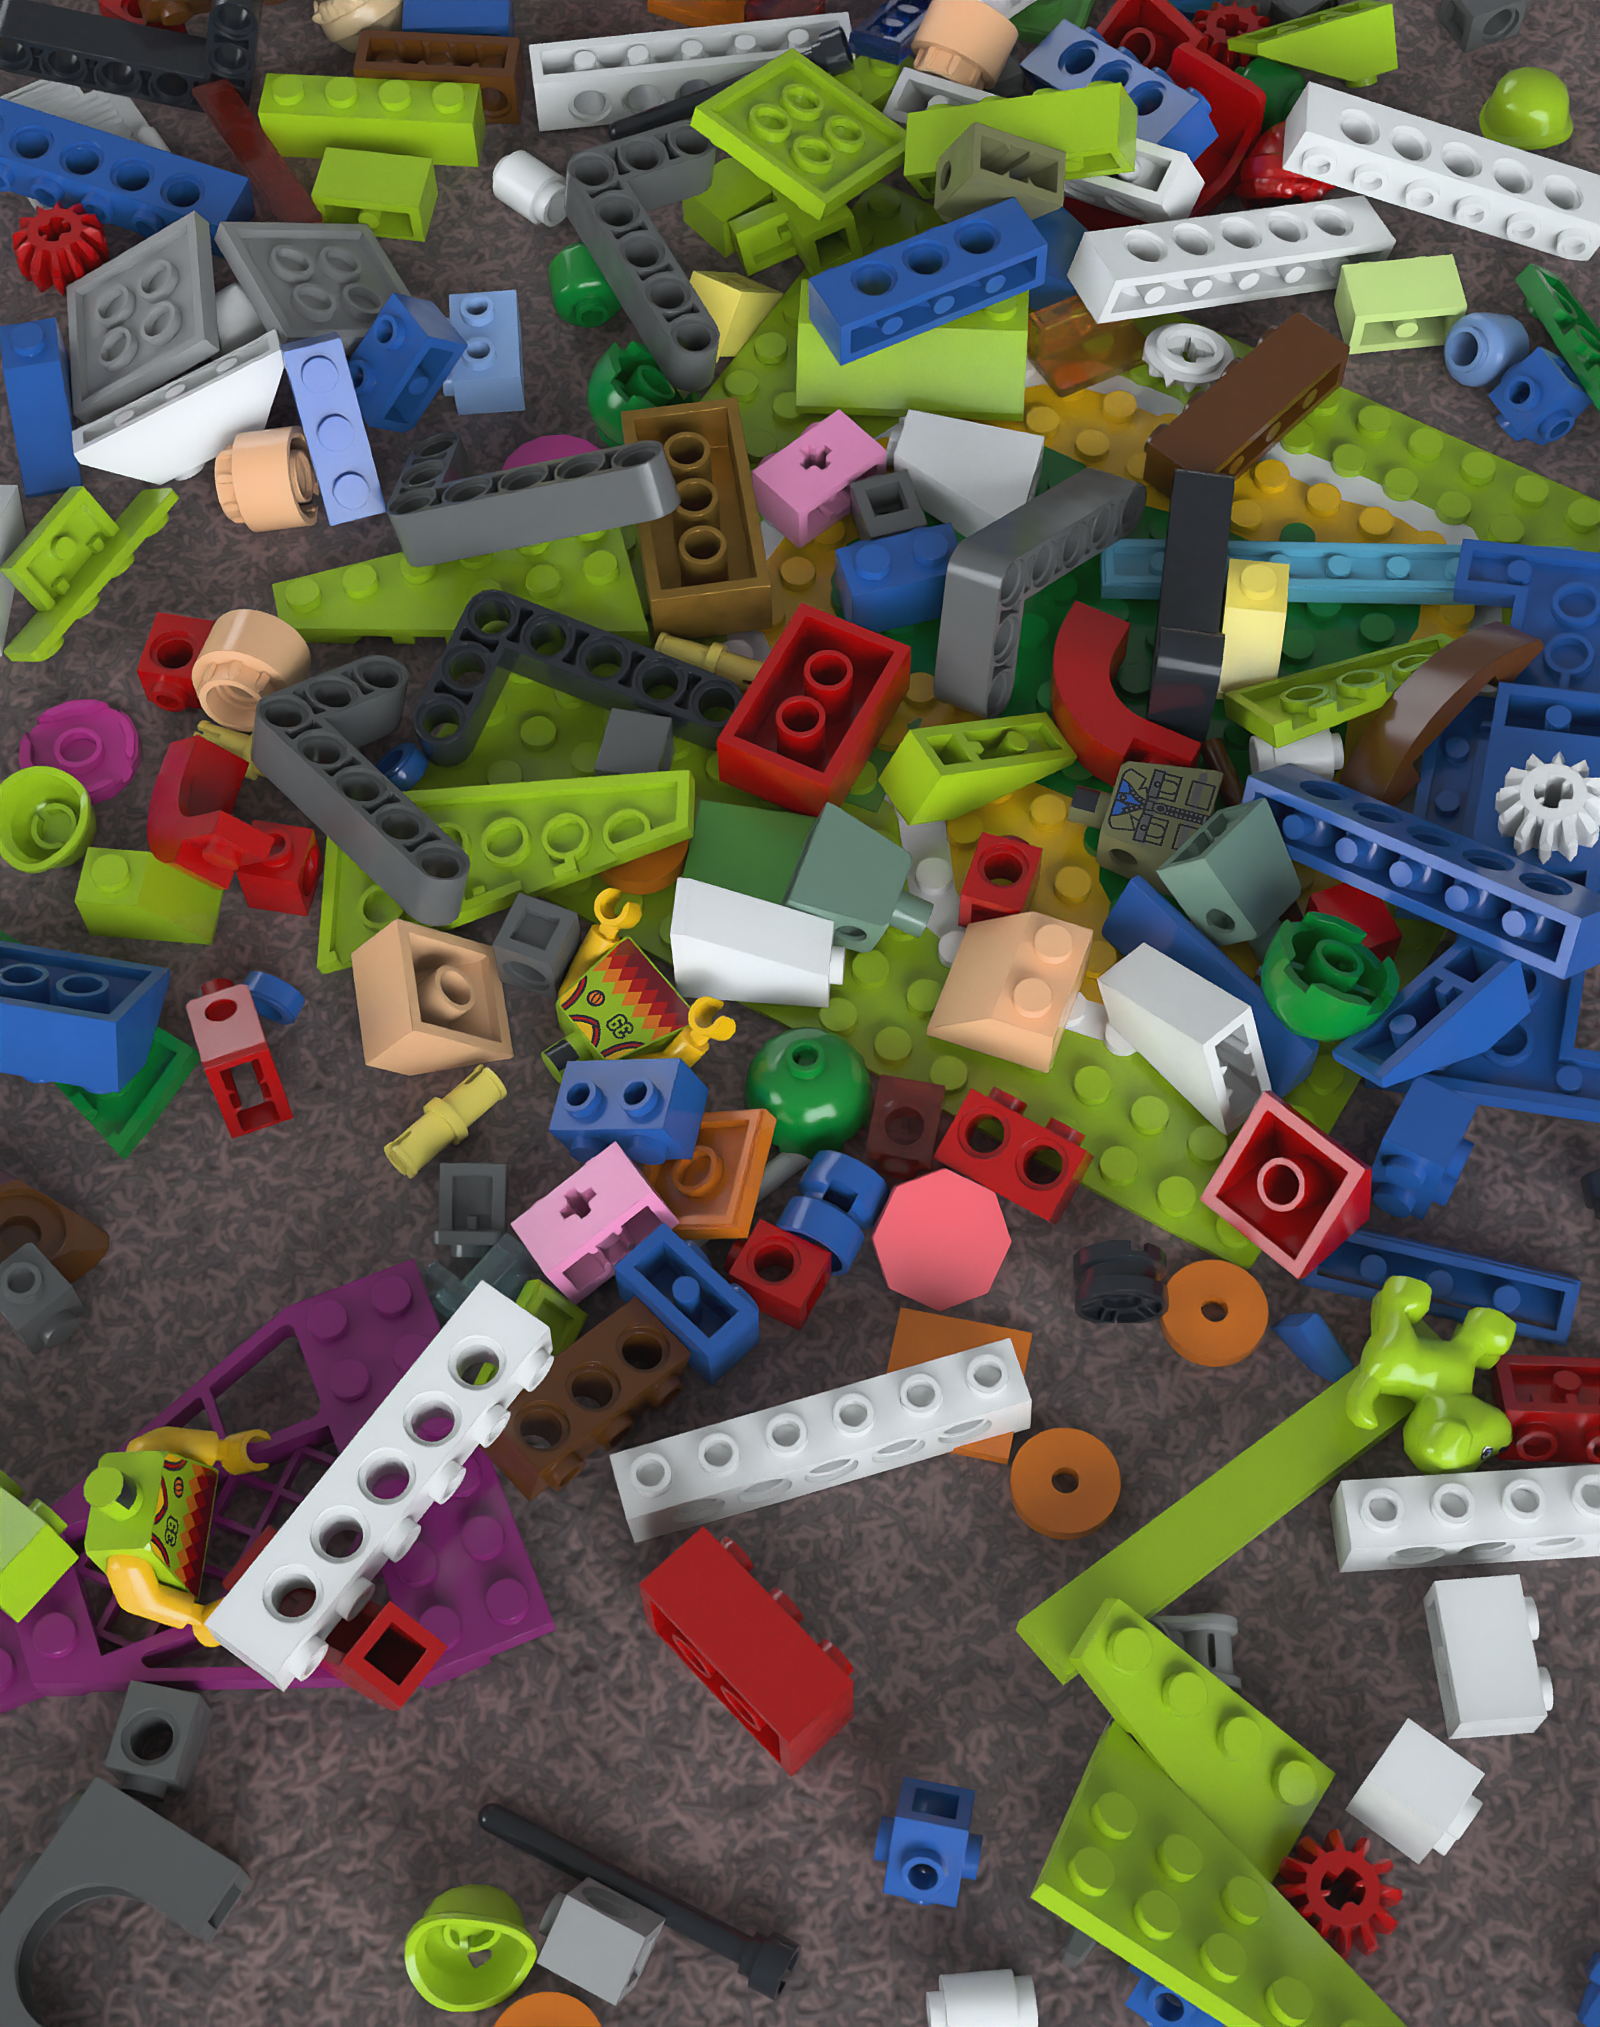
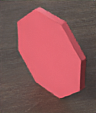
[870,1168,1012,1312]

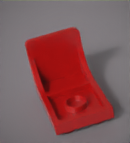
[1063,42,1266,232]

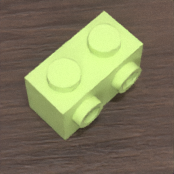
[1334,254,1468,354]

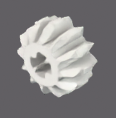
[1495,751,1600,864]

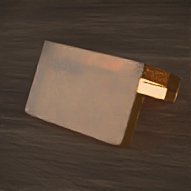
[1026,294,1146,397]

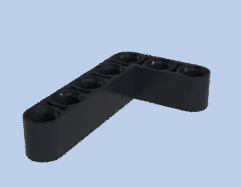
[0,0,264,114]
[1146,468,1235,743]
[413,589,743,767]

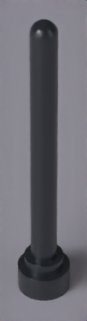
[608,26,855,141]
[478,1803,802,2001]

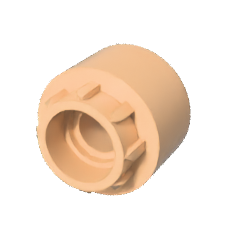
[911,0,1019,90]
[215,425,319,533]
[192,609,311,732]

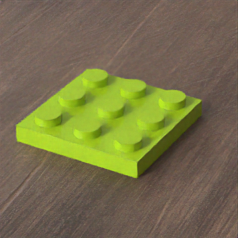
[690,48,906,221]

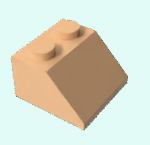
[927,911,1094,1074]
[351,919,514,1076]

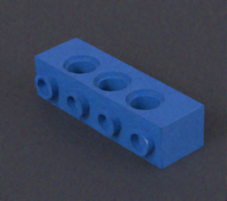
[1019,19,1219,163]
[808,197,1048,366]

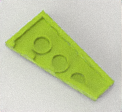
[1223,633,1456,749]
[1068,1597,1336,1883]

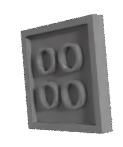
[66,211,220,424]
[214,222,412,355]

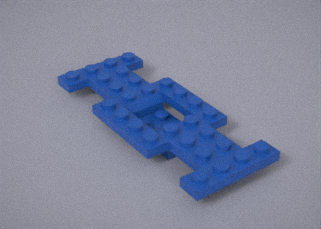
[1365,539,1600,1123]

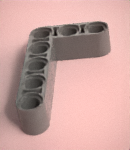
[564,119,720,392]
[386,431,681,567]
[933,467,1147,719]
[250,655,470,926]

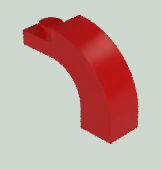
[1049,601,1201,787]
[147,735,275,890]
[221,1525,448,1711]

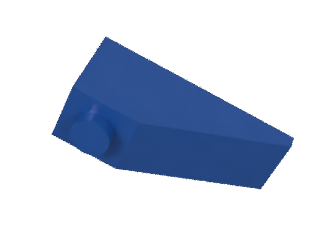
[0,317,83,498]
[1332,936,1531,1088]

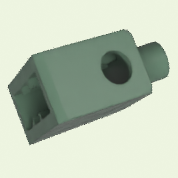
[1156,797,1301,962]
[780,802,934,953]

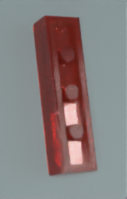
[192,79,323,223]

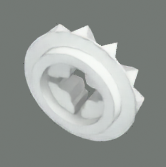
[1142,323,1234,393]

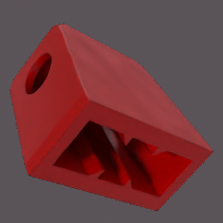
[185,978,294,1139]

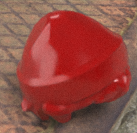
[1235,120,1336,209]

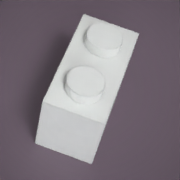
[1423,1574,1553,1739]
[1345,1718,1485,1864]

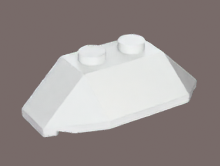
[72,328,285,485]

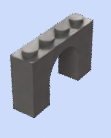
[0,1775,252,2027]

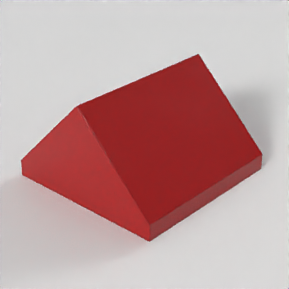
[1096,0,1209,75]
[1200,1090,1372,1279]

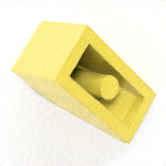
[690,271,784,363]
[1216,558,1290,700]

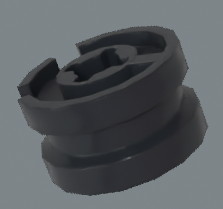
[1073,1240,1169,1323]

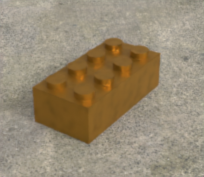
[621,397,773,644]

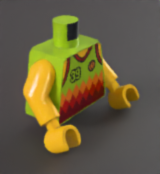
[541,888,736,1084]
[84,1427,271,1647]

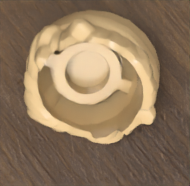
[312,0,404,54]

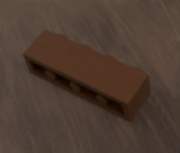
[1143,311,1350,499]

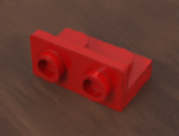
[1490,1354,1600,1464]

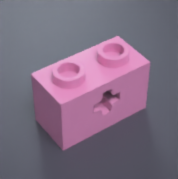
[752,409,886,549]
[510,1141,680,1305]

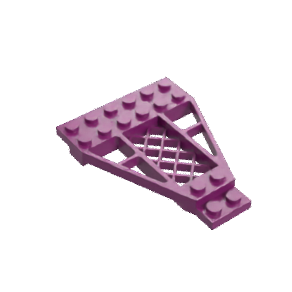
[0,1258,556,1714]

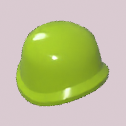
[1479,67,1573,150]
[0,766,97,874]
[404,1884,537,2012]

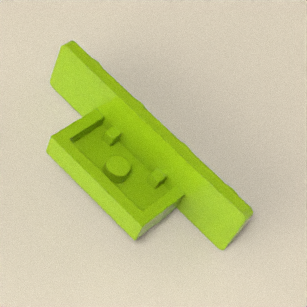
[0,486,179,662]

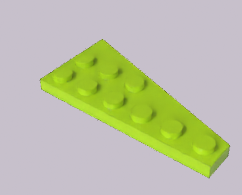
[272,527,652,646]
[317,769,695,974]
[1030,1720,1407,2027]

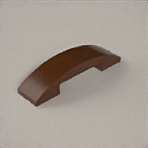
[1338,621,1545,807]

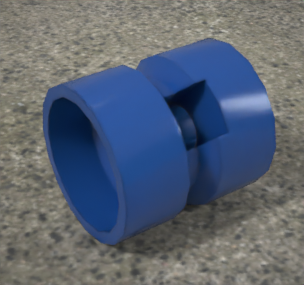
[775,1150,890,1276]

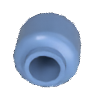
[1443,312,1530,388]

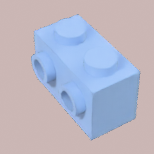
[443,290,525,415]

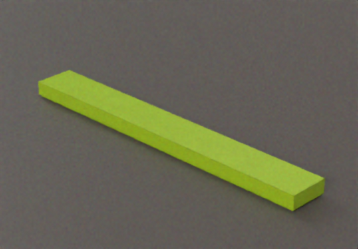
[1016,1319,1442,1685]

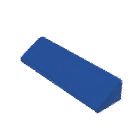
[1101,875,1320,1099]
[1300,1226,1582,1347]

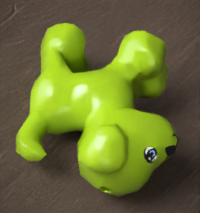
[1346,1276,1516,1475]

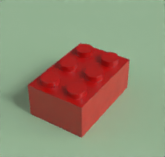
[717,602,911,817]
[639,1526,854,1777]

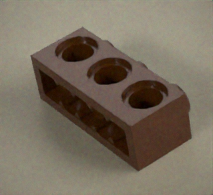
[353,30,526,125]
[478,1296,691,1501]

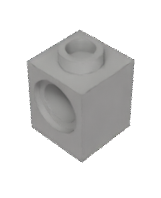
[536,1877,666,2006]

